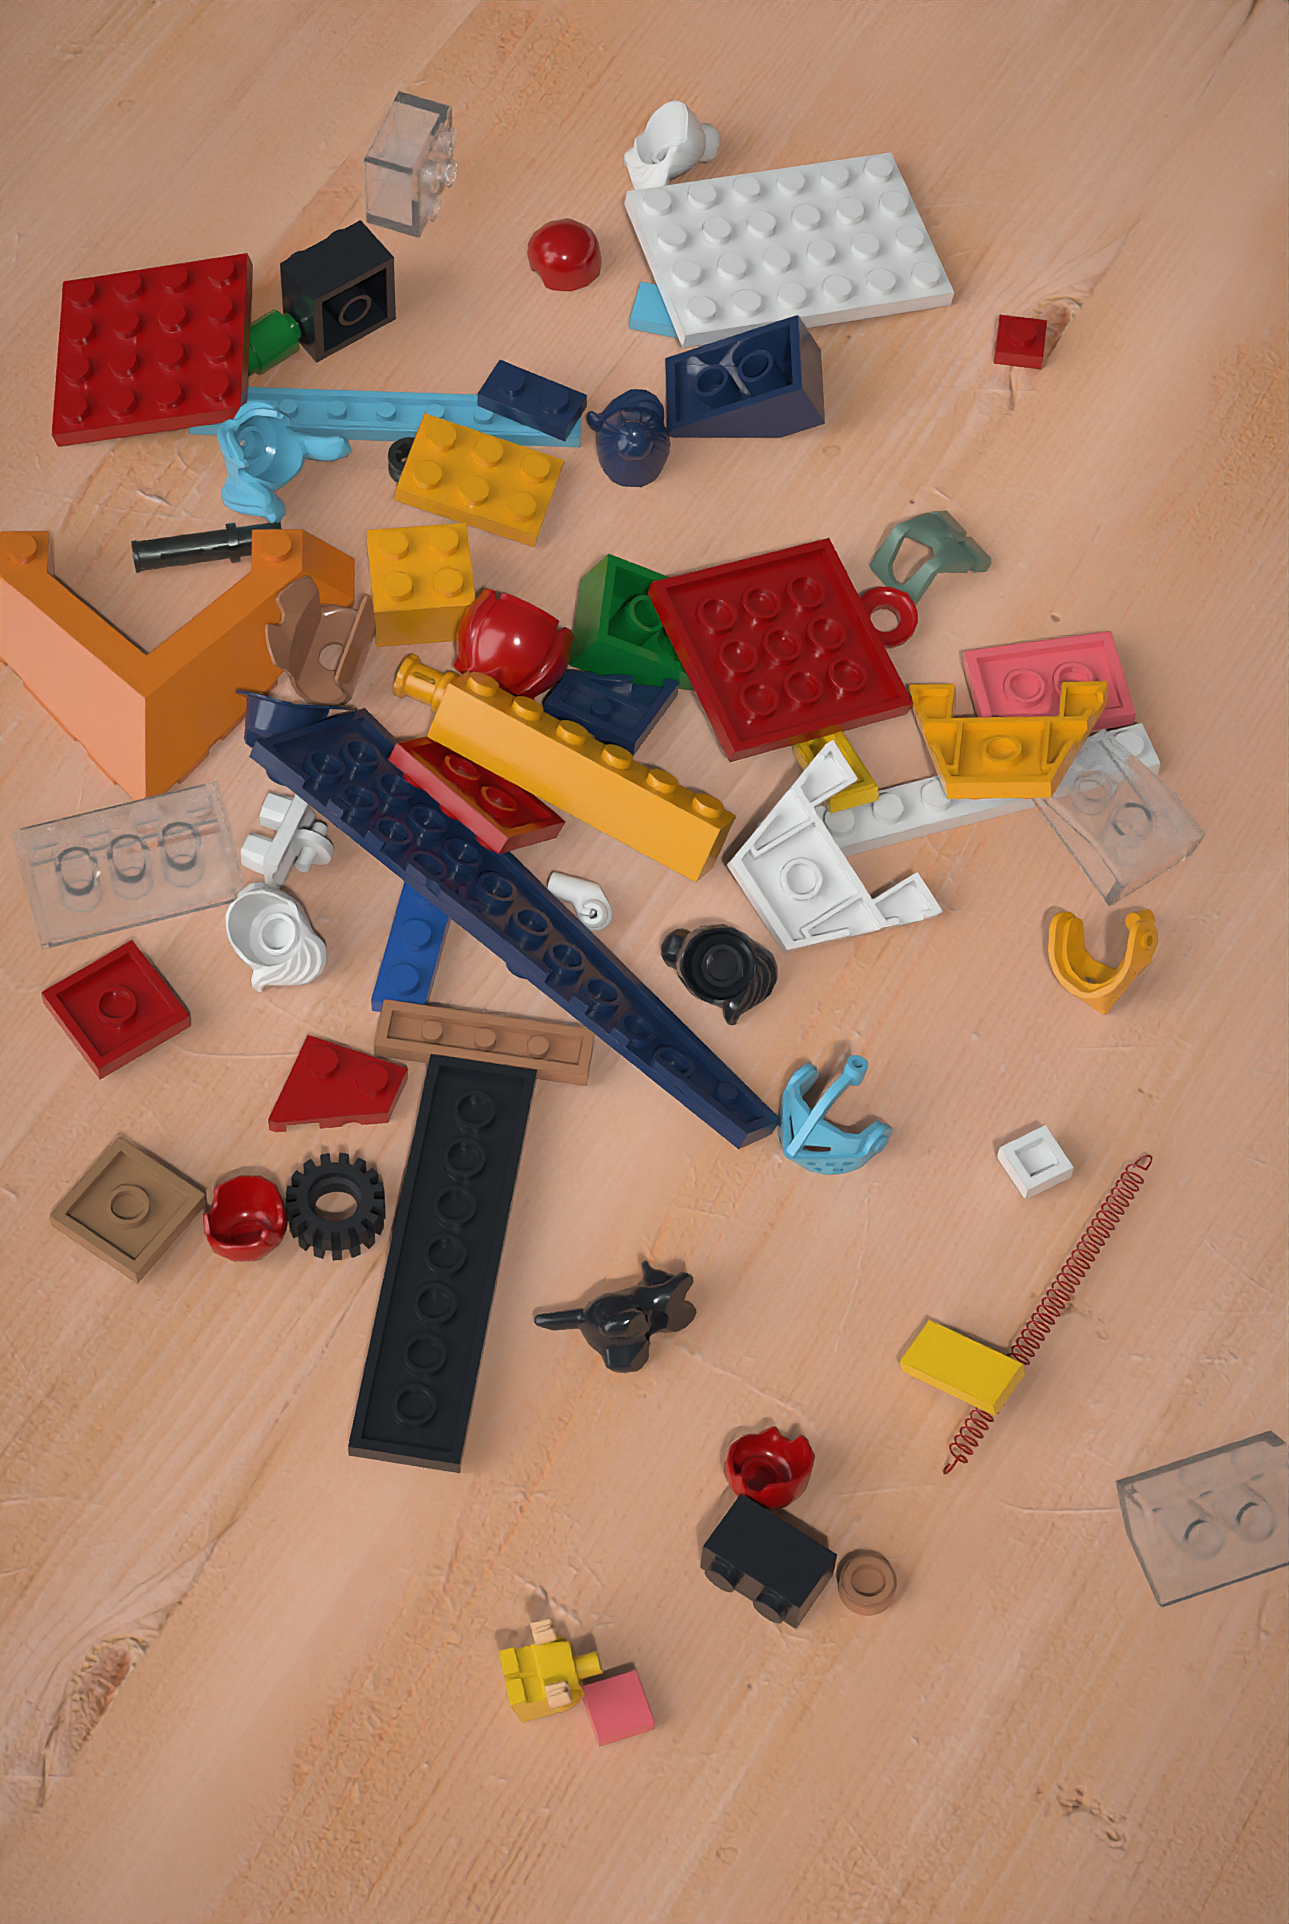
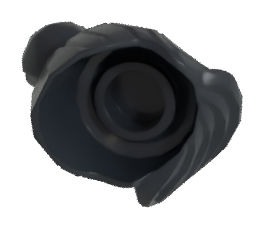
[660,924,778,1025]

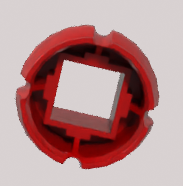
[453,589,575,700]

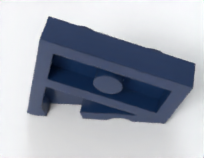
[543,670,680,756]

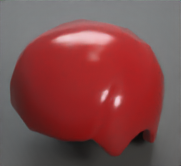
[527,218,602,291]
[203,1175,288,1262]
[723,1426,815,1509]

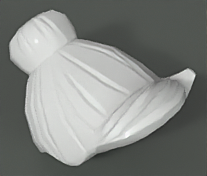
[624,100,721,190]
[225,882,327,992]

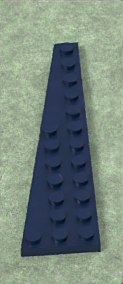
[249,708,781,1149]

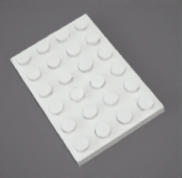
[624,152,954,348]

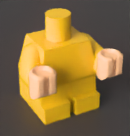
[498,1617,603,1723]

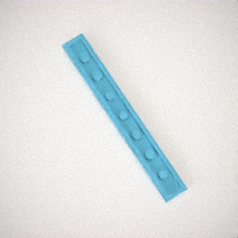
[189,387,581,448]

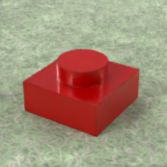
[993,314,1047,370]

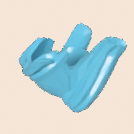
[217,400,351,523]

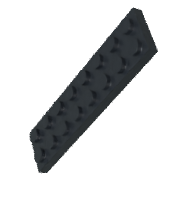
[348,1054,537,1473]

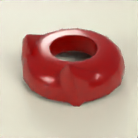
[860,587,918,649]

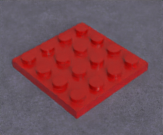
[52,253,253,447]
[648,538,913,762]

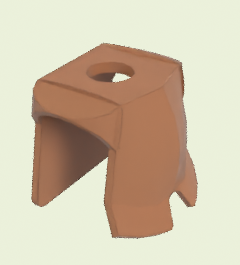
[265,576,376,707]

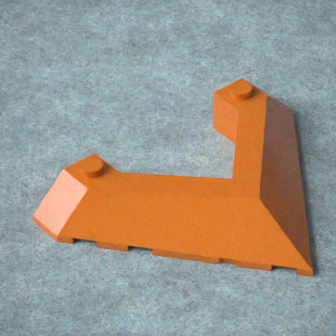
[0,529,355,819]

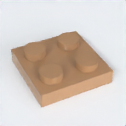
[50,1137,207,1284]

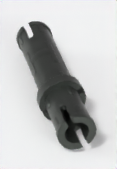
[131,521,282,573]

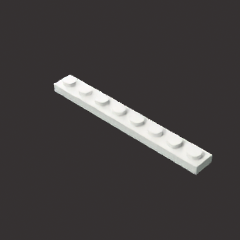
[757,723,1161,857]

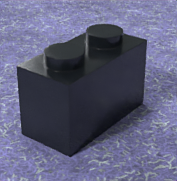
[700,1494,837,1629]

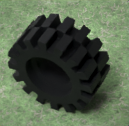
[286,1153,386,1261]

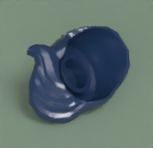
[587,389,671,487]

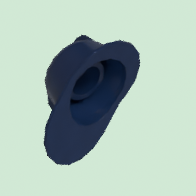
[235,690,357,748]

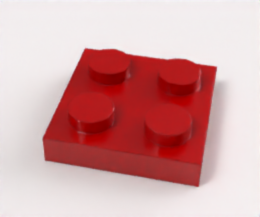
[41,940,191,1080]

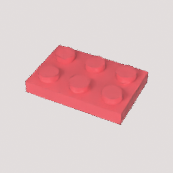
[962,631,1136,731]

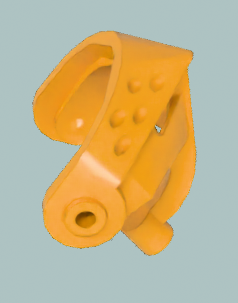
[1048,908,1158,1015]

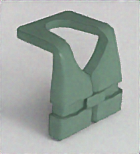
[870,510,991,606]

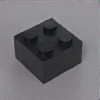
[280,220,396,363]

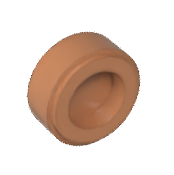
[838,1554,897,1616]

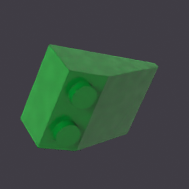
[569,554,695,691]

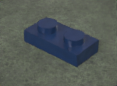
[478,360,587,442]

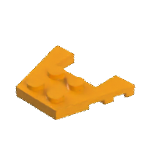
[909,681,1109,800]

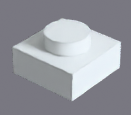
[997,1125,1074,1200]

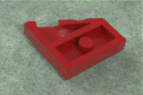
[268,1035,408,1133]

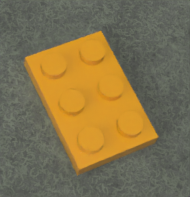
[393,413,564,547]

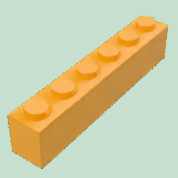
[427,671,736,882]

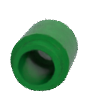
[248,309,302,377]

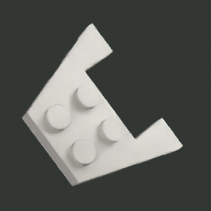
[727,740,943,953]

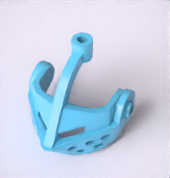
[777,1055,893,1175]

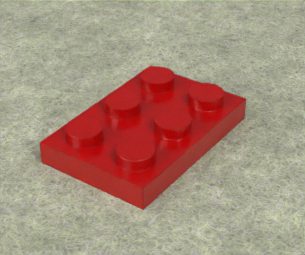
[388,736,565,854]

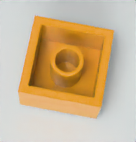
[366,523,476,647]

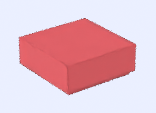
[582,1670,655,1747]

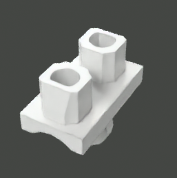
[240,793,335,890]

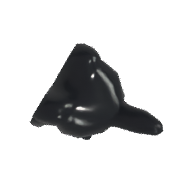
[534,1261,697,1373]

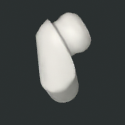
[547,871,612,931]

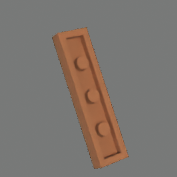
[374,999,595,1086]

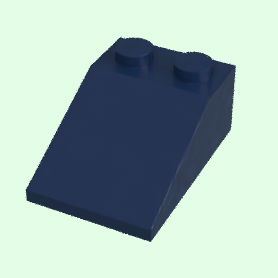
[665,315,825,438]

